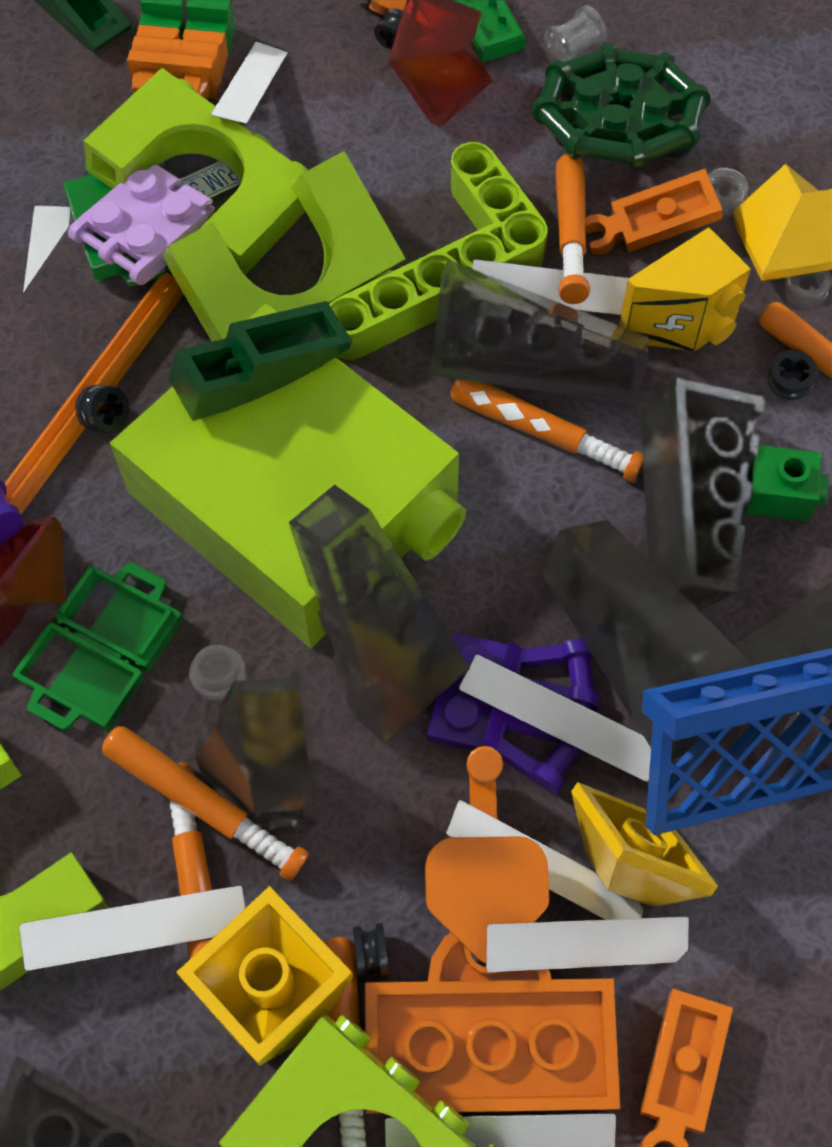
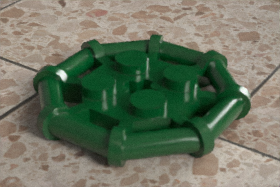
[531,43,711,169]

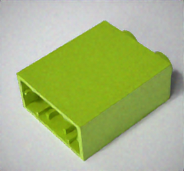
[110,303,466,649]

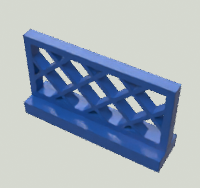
[642,648,832,835]

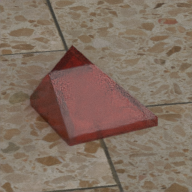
[388,0,493,126]
[0,516,66,646]

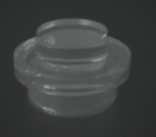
[189,645,246,700]

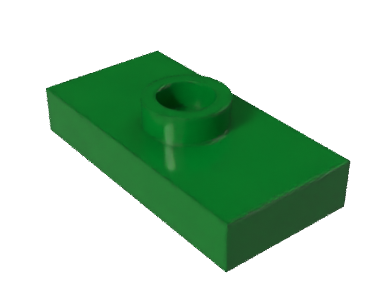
[448,0,526,63]

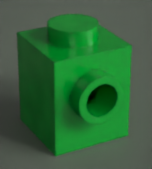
[744,445,829,522]

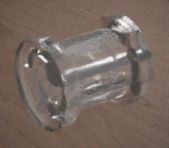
[545,5,607,62]

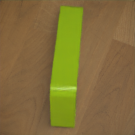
[329,142,547,360]

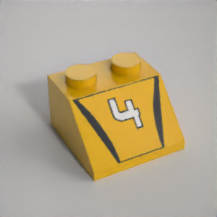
[617,227,751,351]

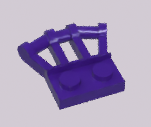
[427,632,601,795]

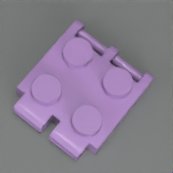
[68,165,215,285]

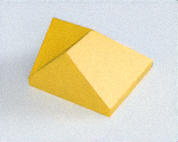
[732,164,832,281]
[571,782,718,907]
[176,886,354,1066]

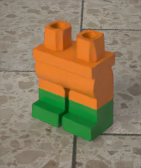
[127,0,236,100]

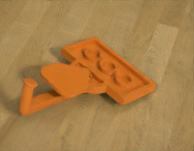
[365,746,620,1114]

